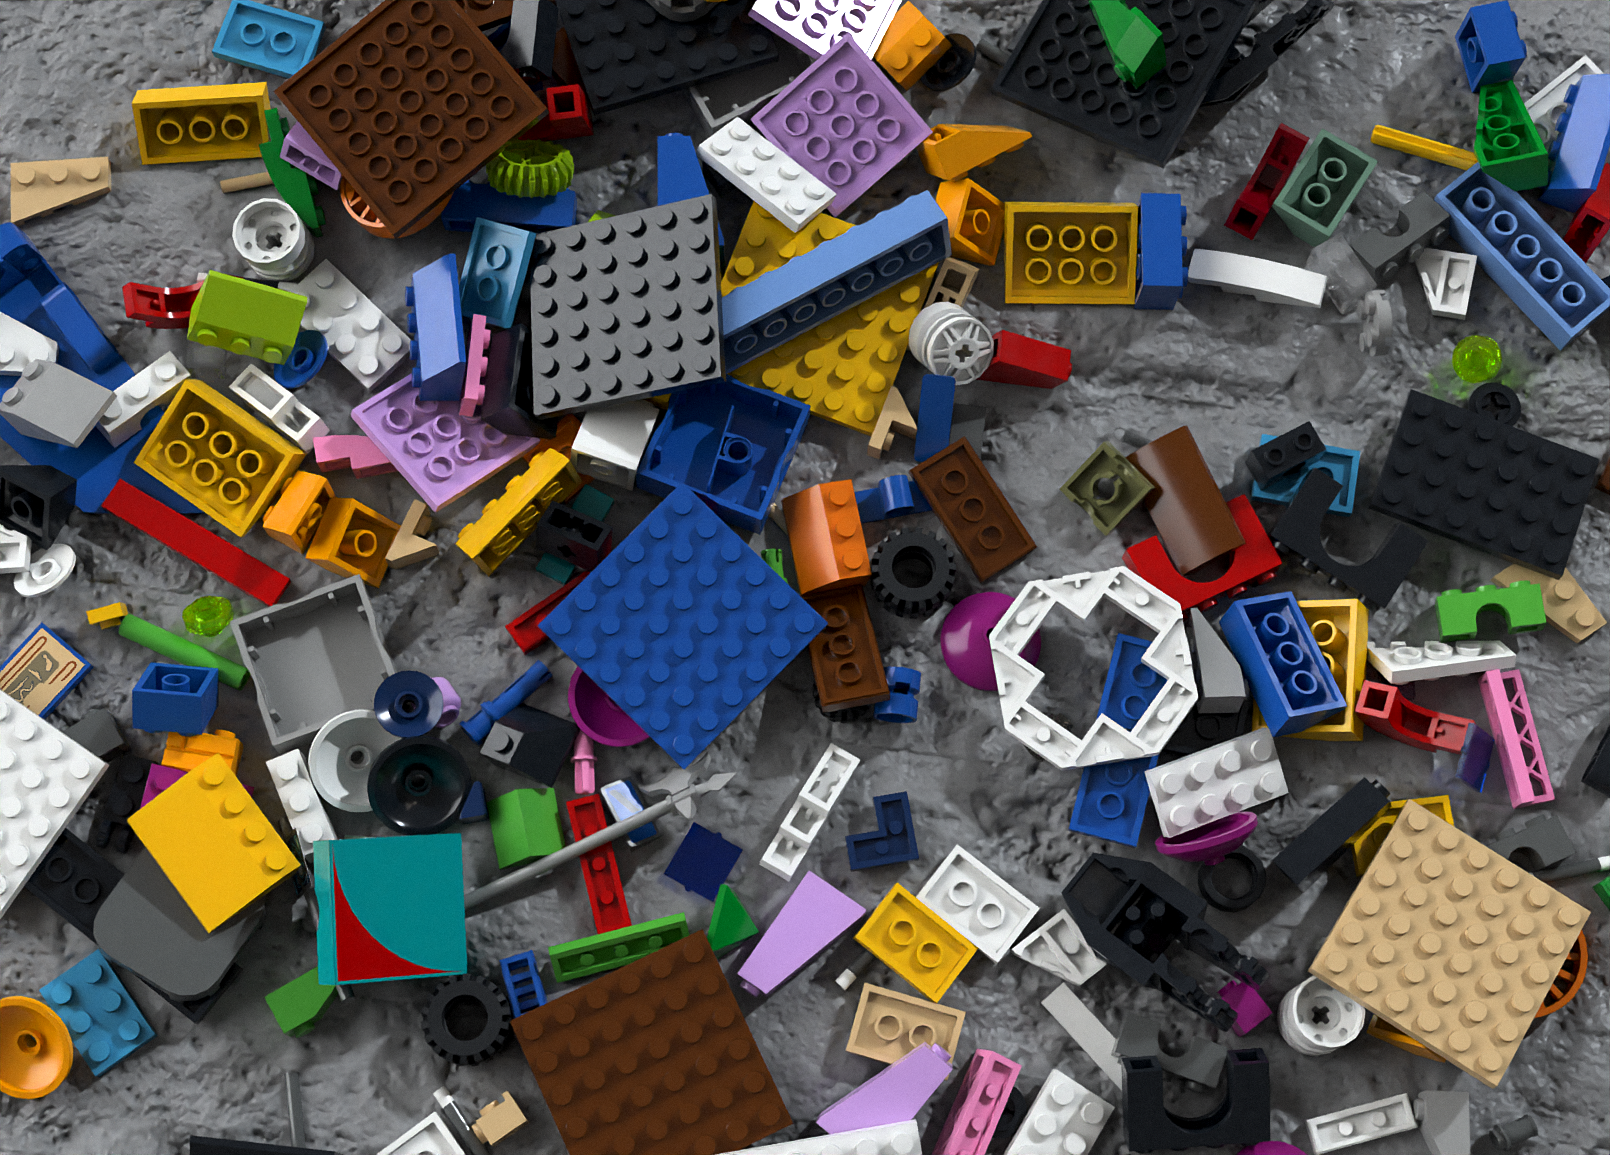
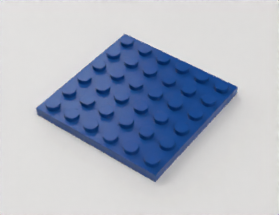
[538,482,828,770]

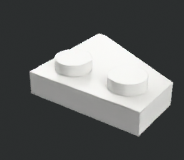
[1415,248,1477,320]
[0,312,59,376]
[1011,909,1107,986]

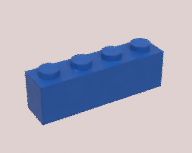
[441,180,577,234]

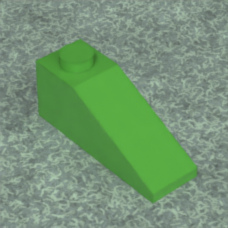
[264,966,338,1038]

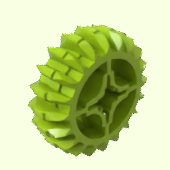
[486,138,574,199]

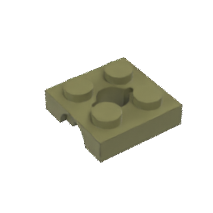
[1060,441,1155,536]

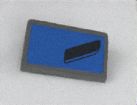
[599,776,662,853]

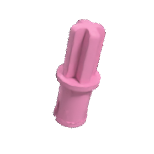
[570,730,598,795]

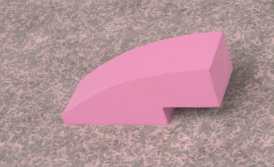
[313,435,398,479]

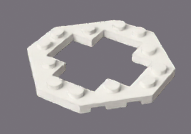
[989,566,1198,771]

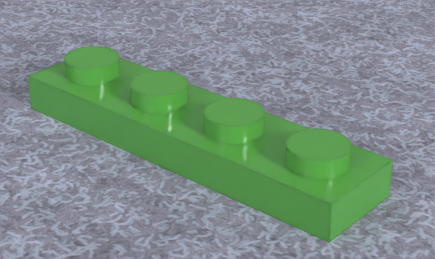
[548,912,689,983]

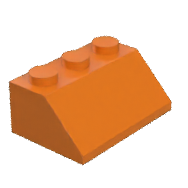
[781,479,872,596]

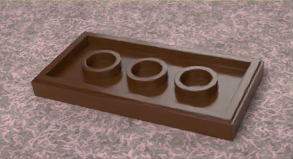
[908,436,1037,584]
[801,584,890,713]

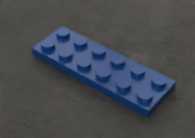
[1068,633,1168,848]

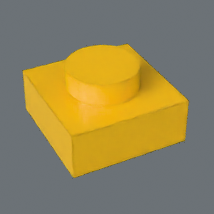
[86,602,128,630]

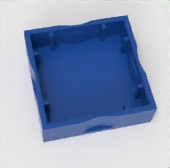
[636,374,811,535]

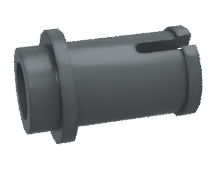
[1489,1114,1538,1151]

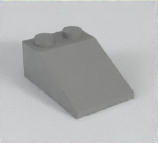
[0,359,117,448]

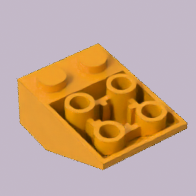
[916,124,1032,182]

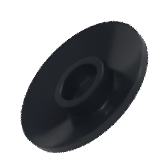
[920,33,976,91]

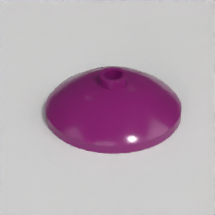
[940,592,1041,691]
[568,666,650,747]
[1155,812,1258,866]

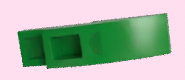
[259,108,326,238]

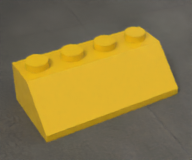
[132,82,271,165]

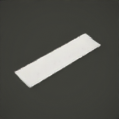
[1041,982,1122,1091]

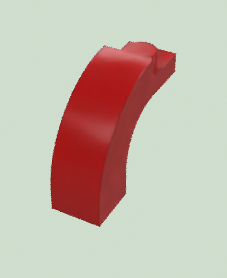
[122,274,243,329]
[1355,680,1476,756]

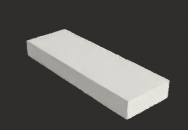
[1304,1093,1418,1155]

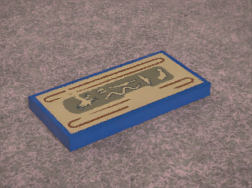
[0,622,94,720]

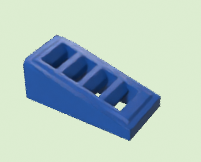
[499,950,548,1019]

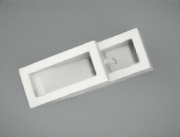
[229,364,330,454]

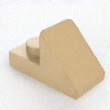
[867,386,917,459]
[385,499,440,570]

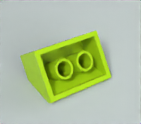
[187,270,307,365]

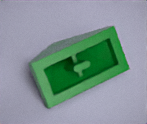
[707,884,759,959]

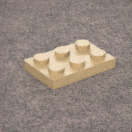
[845,983,966,1081]

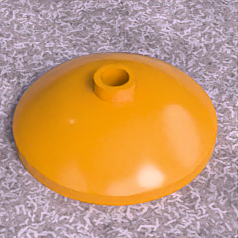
[0,996,73,1099]

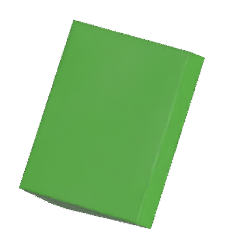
[486,788,566,870]

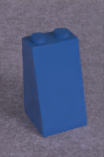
[657,133,725,270]

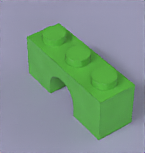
[1434,580,1547,643]

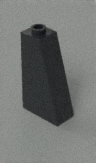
[1273,777,1392,893]

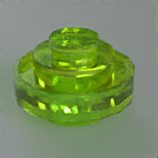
[1452,335,1502,383]
[182,596,234,637]

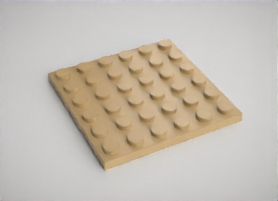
[1308,799,1591,1089]

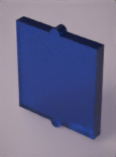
[1455,723,1495,793]
[664,822,743,902]

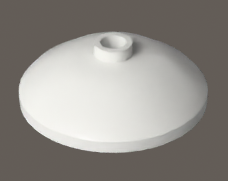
[308,710,403,812]

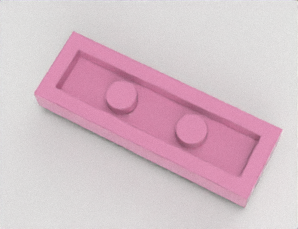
[459,314,491,417]

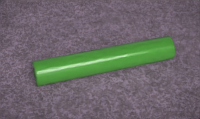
[118,613,250,691]

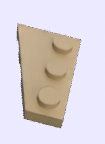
[10,157,111,227]
[1490,563,1607,643]

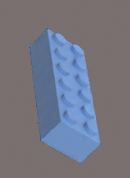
[1434,162,1610,351]

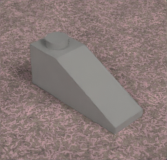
[1184,608,1249,713]
[1413,1090,1470,1155]

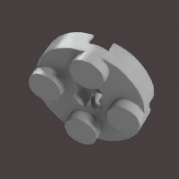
[1357,290,1392,356]

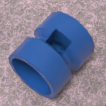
[873,666,921,723]

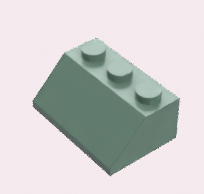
[1272,128,1378,252]

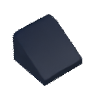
[459,781,489,824]

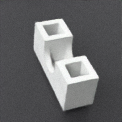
[95,351,192,448]
[266,749,338,863]

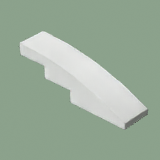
[1188,248,1328,308]
[759,743,860,882]

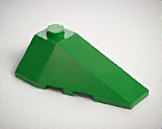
[1088,0,1167,89]
[1474,80,1548,191]

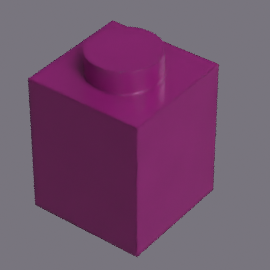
[1217,979,1273,1037]

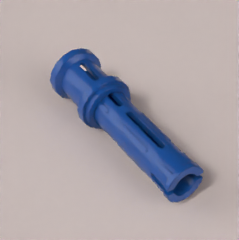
[459,660,553,747]

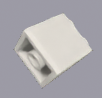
[570,399,660,491]

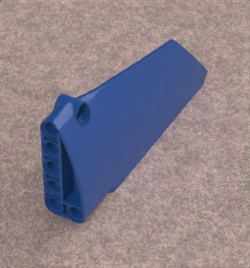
[0,222,205,514]

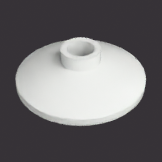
[14,543,76,598]

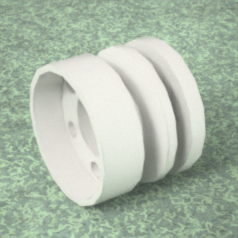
[232,198,315,282]
[909,302,994,385]
[1277,975,1366,1056]

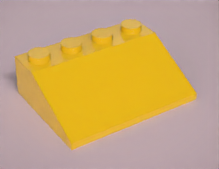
[1004,202,1138,304]
[134,379,307,538]
[455,448,582,577]
[1252,599,1369,741]
[127,753,300,934]

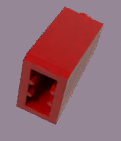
[1562,163,1610,263]
[975,330,1072,389]

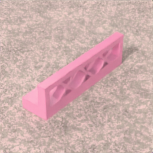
[1478,669,1555,809]
[932,1049,1022,1155]

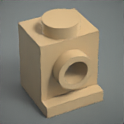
[471,1090,530,1147]

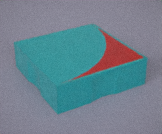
[313,833,467,985]

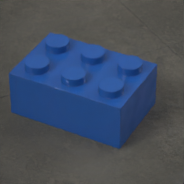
[1134,193,1188,310]

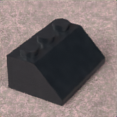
[481,323,559,439]

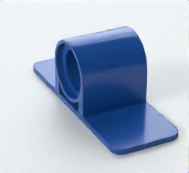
[914,374,956,462]
[707,405,753,494]
[854,475,932,524]

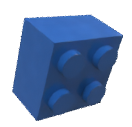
[1455,0,1527,93]
[132,662,219,736]

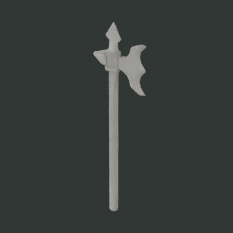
[464,751,738,910]

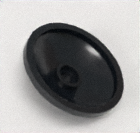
[367,735,472,836]

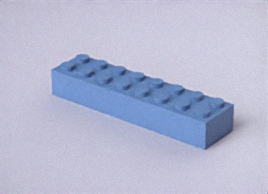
[722,190,952,374]

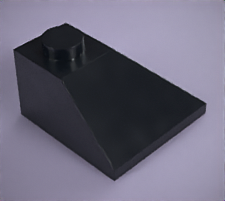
[0,465,77,550]
[480,703,580,788]

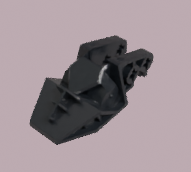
[1198,0,1334,108]
[1061,852,1270,1032]

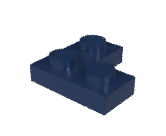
[845,791,919,872]

